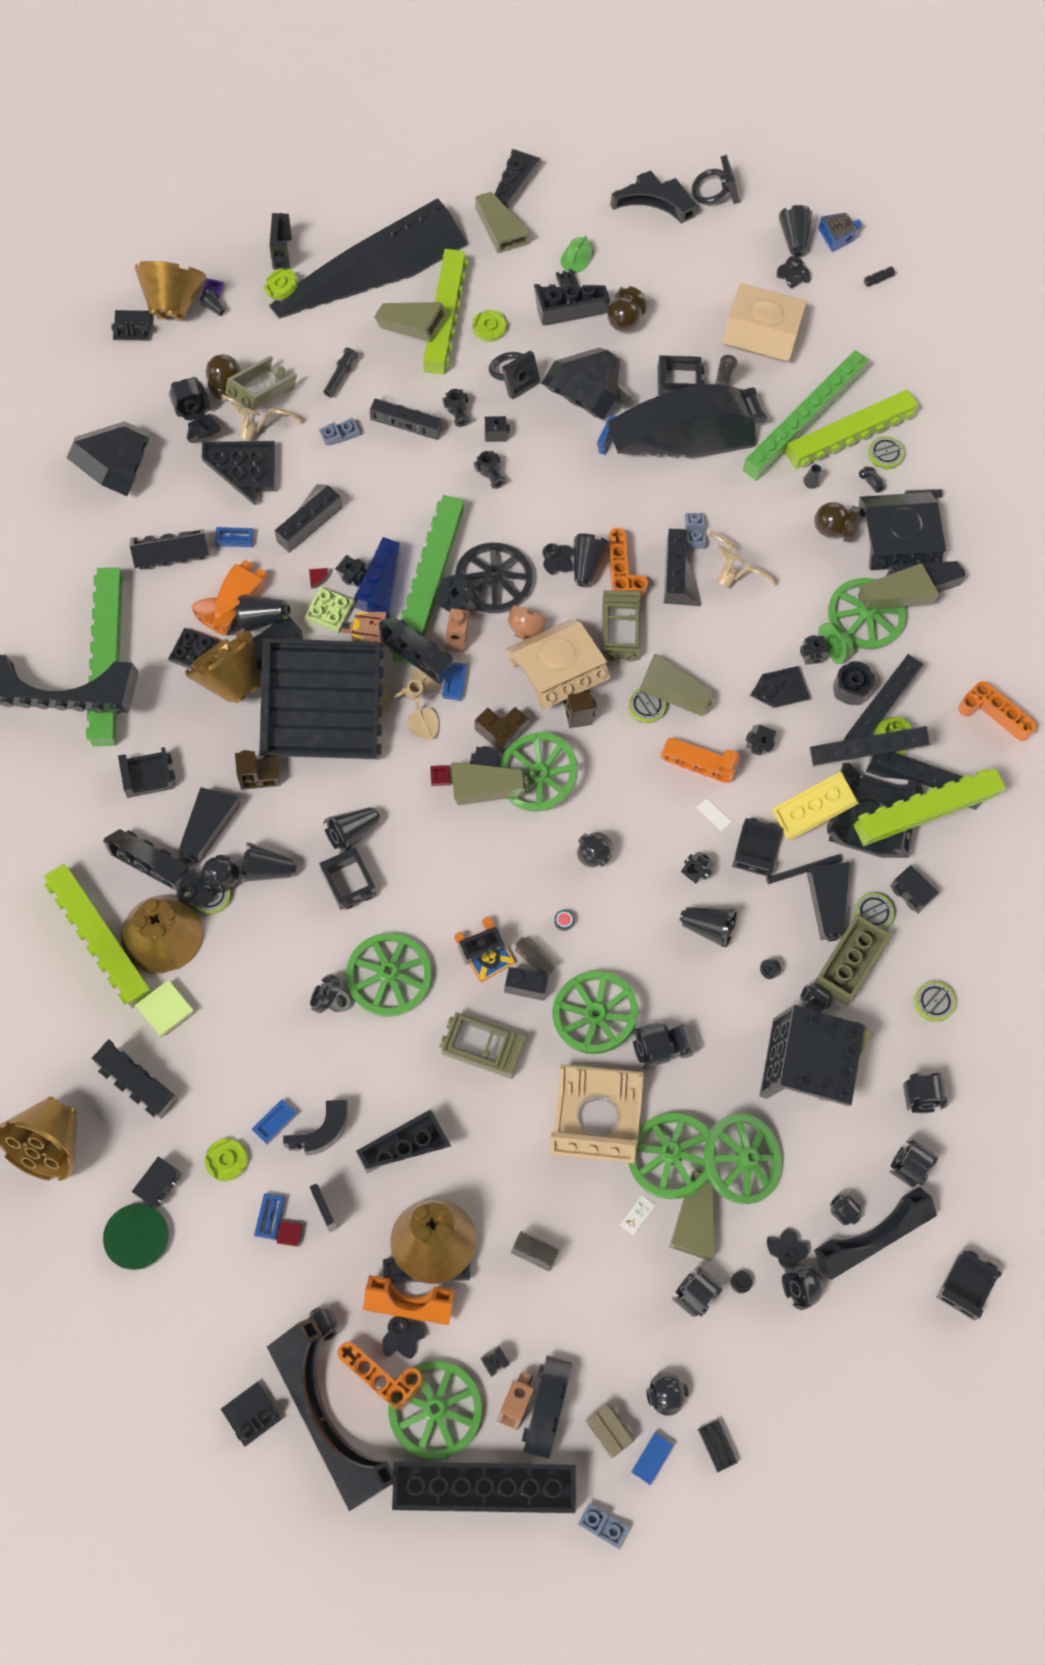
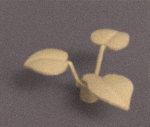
[221,395,301,441]
[709,531,776,588]
[379,667,442,740]

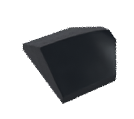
[186,413,221,443]

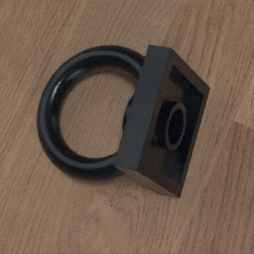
[691,154,740,204]
[488,351,540,399]

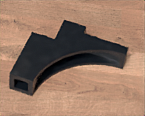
[610,170,697,224]

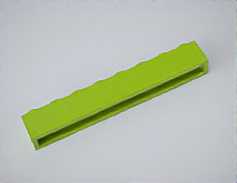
[423,249,468,375]
[785,389,919,469]
[853,768,1006,846]
[44,863,152,1008]

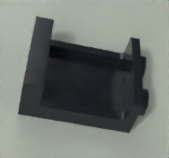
[269,213,292,270]
[118,747,176,798]
[732,818,783,877]
[936,1250,1002,1321]

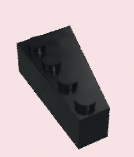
[91,1039,178,1119]

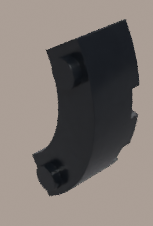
[521,1356,572,1459]

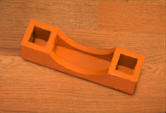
[363,1275,455,1325]

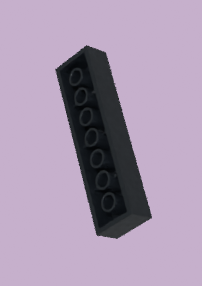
[392,1461,576,1513]

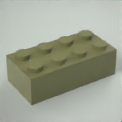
[814,914,891,1006]

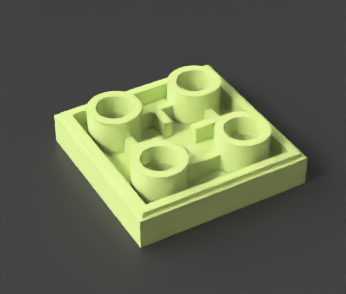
[304,587,354,633]
[135,980,194,1037]

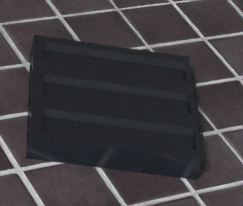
[259,638,384,760]

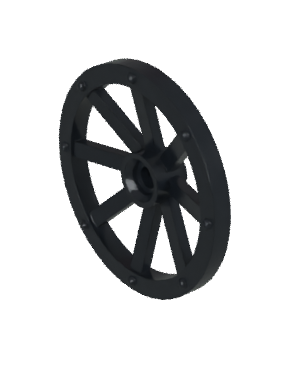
[455,542,533,613]

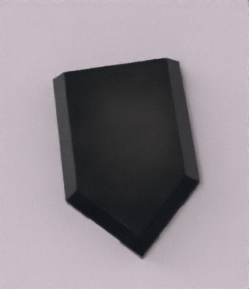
[750,666,810,708]

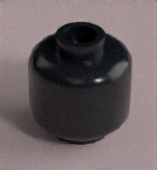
[800,983,832,1012]
[830,1193,862,1225]
[308,1307,339,1342]

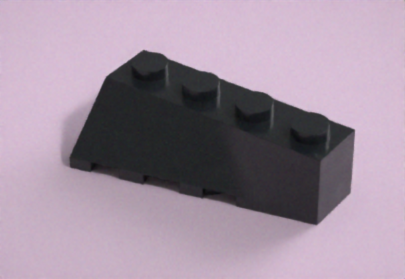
[534,284,610,325]
[275,484,342,553]
[664,528,701,606]
[130,529,209,569]
[379,617,454,684]
[103,829,190,891]
[356,1109,451,1174]

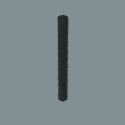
[766,854,841,885]

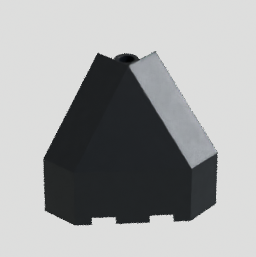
[541,347,620,420]
[67,421,150,496]

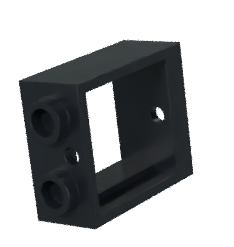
[657,355,705,395]
[319,847,376,910]

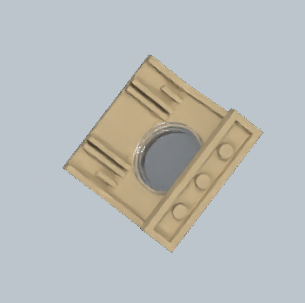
[550,1064,644,1163]

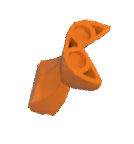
[191,560,268,636]

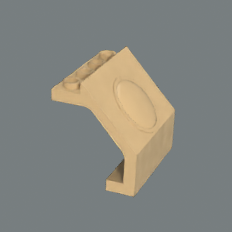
[722,283,807,362]
[505,619,610,709]

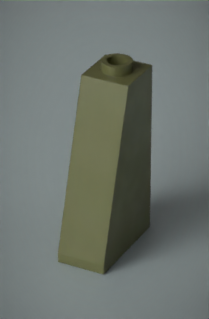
[475,192,530,254]
[374,302,448,342]
[858,563,939,609]
[639,653,713,716]
[451,762,529,806]
[669,1170,714,1261]

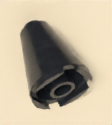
[779,205,813,257]
[574,533,610,588]
[235,594,291,632]
[323,807,380,854]
[241,842,297,882]
[679,907,737,948]

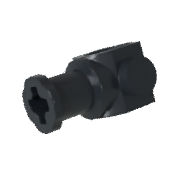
[442,389,470,427]
[473,450,506,489]

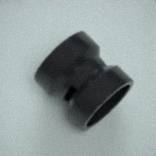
[480,1346,510,1377]

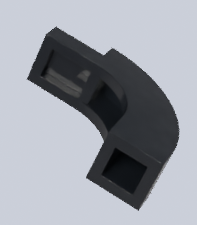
[283,1100,348,1156]

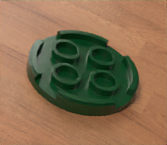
[103,1204,169,1270]

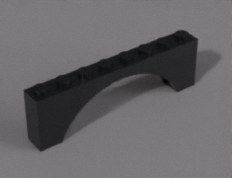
[0,655,139,714]
[267,1317,398,1511]

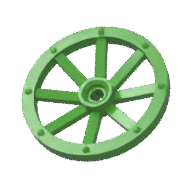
[828,578,906,650]
[499,732,578,812]
[346,933,431,1017]
[552,971,639,1054]
[629,1113,717,1199]
[704,1114,782,1204]
[388,1361,482,1459]

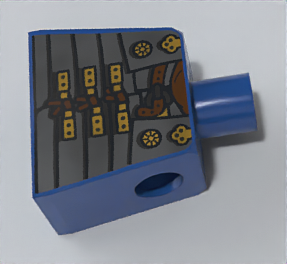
[818,213,862,252]

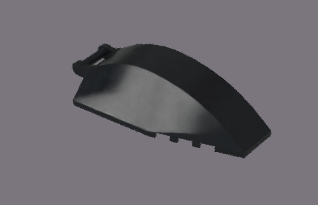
[607,384,768,458]

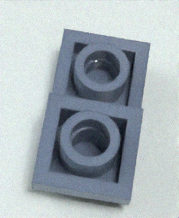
[319,417,361,445]
[685,513,706,549]
[578,1504,630,1550]

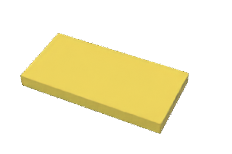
[772,771,858,841]

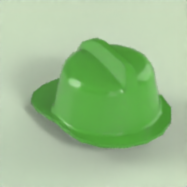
[561,235,594,273]
[818,623,855,664]

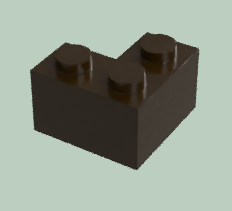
[563,689,597,728]
[474,707,529,754]
[235,750,280,790]

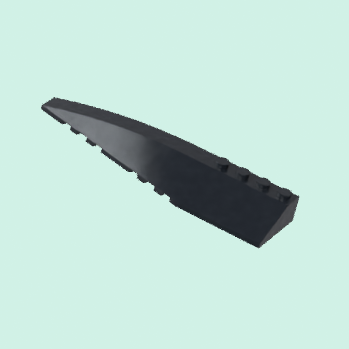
[269,198,468,319]

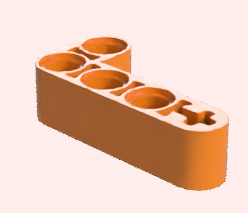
[608,528,648,599]
[958,681,1036,741]
[660,738,740,783]
[337,1342,424,1410]

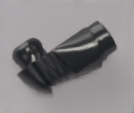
[859,466,885,493]

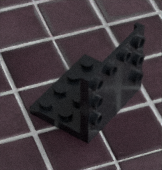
[759,1005,864,1106]

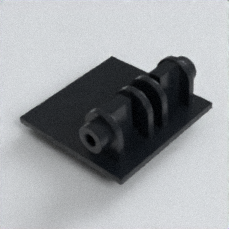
[111,310,150,340]
[220,1381,282,1447]

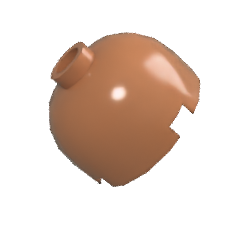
[508,605,547,640]

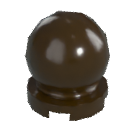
[607,286,649,332]
[205,354,241,399]
[814,502,859,542]

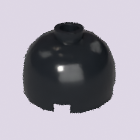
[781,1264,823,1310]

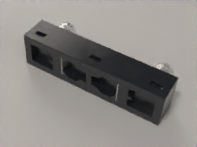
[370,395,442,440]

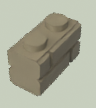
[585,1403,635,1458]

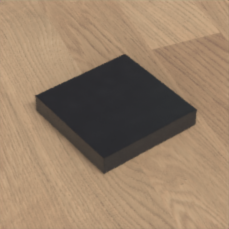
[309,1183,337,1232]

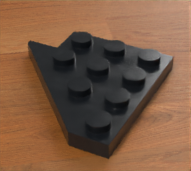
[202,441,275,505]

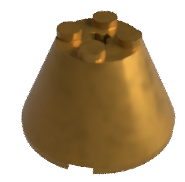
[135,261,206,321]
[185,631,261,703]
[121,895,203,973]
[0,1096,77,1181]
[390,1199,477,1284]

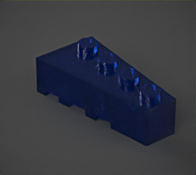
[354,537,401,618]

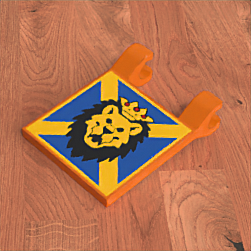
[454,916,516,982]

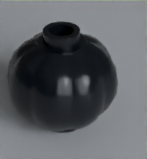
[577,832,613,867]
[201,855,239,893]
[646,1372,689,1416]

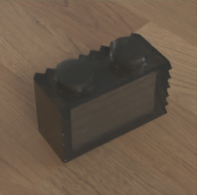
[511,1231,559,1272]

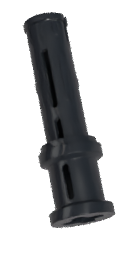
[323,347,359,398]

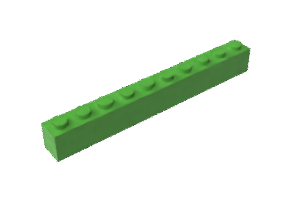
[742,350,869,481]
[390,495,464,665]
[86,567,123,747]

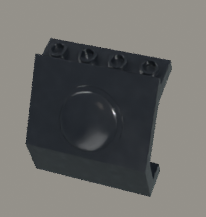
[858,492,946,570]
[827,762,923,858]

